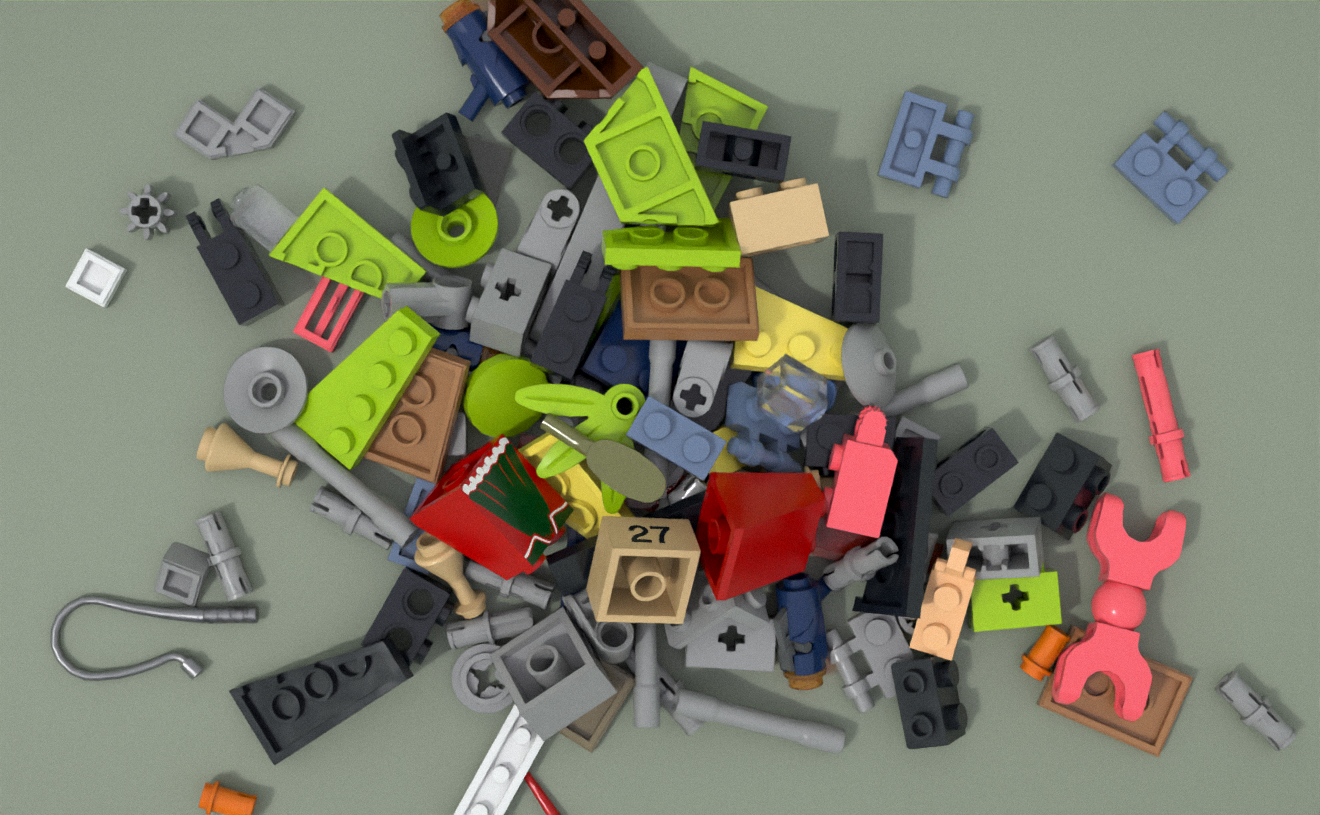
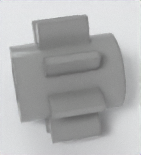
[119,184,178,240]

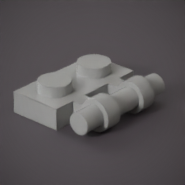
[825,612,915,713]

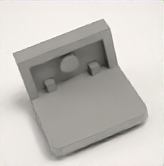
[664,560,770,649]

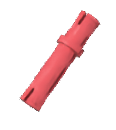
[1131,349,1191,482]

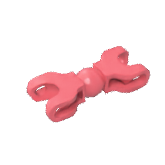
[1052,492,1186,722]

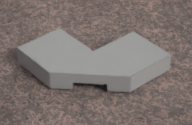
[173,86,297,160]

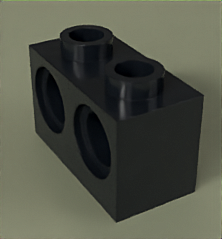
[501,91,593,191]
[831,232,883,324]
[932,427,1019,516]
[361,567,455,668]

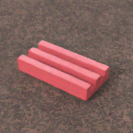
[293,276,365,353]

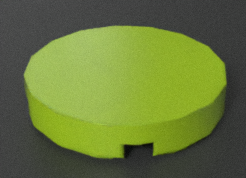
[462,353,548,438]

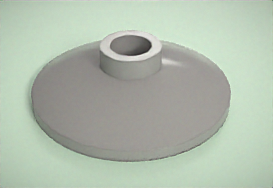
[841,322,897,408]
[223,346,308,434]

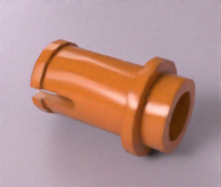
[1020,625,1071,681]
[198,781,257,815]

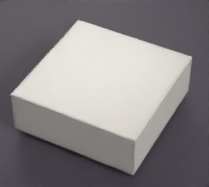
[65,248,127,308]

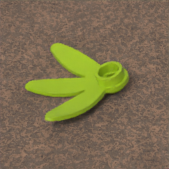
[515,384,646,514]

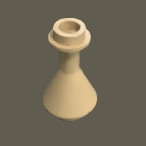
[196,423,299,488]
[414,531,486,619]

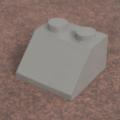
[490,607,617,741]

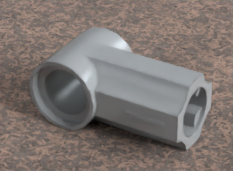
[381,275,472,330]

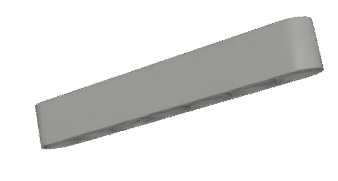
[529,61,689,343]

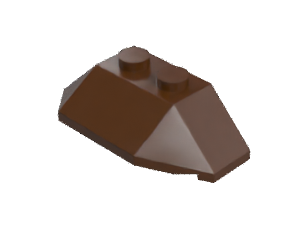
[487,0,644,100]

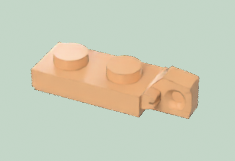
[909,538,977,661]

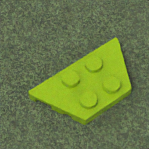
[584,67,719,227]

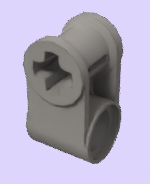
[516,189,582,276]
[673,340,734,418]
[562,588,634,664]

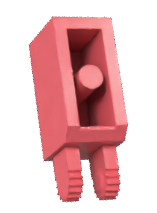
[822,405,898,538]

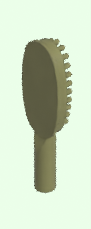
[540,413,666,503]

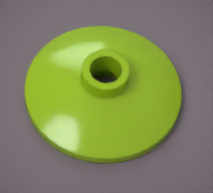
[411,193,499,268]

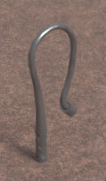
[51,596,259,681]

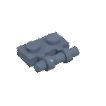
[877,91,975,198]
[1111,110,1228,225]
[725,382,802,473]

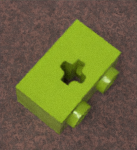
[967,562,1062,632]

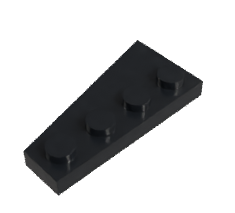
[852,437,938,619]
[229,638,414,765]

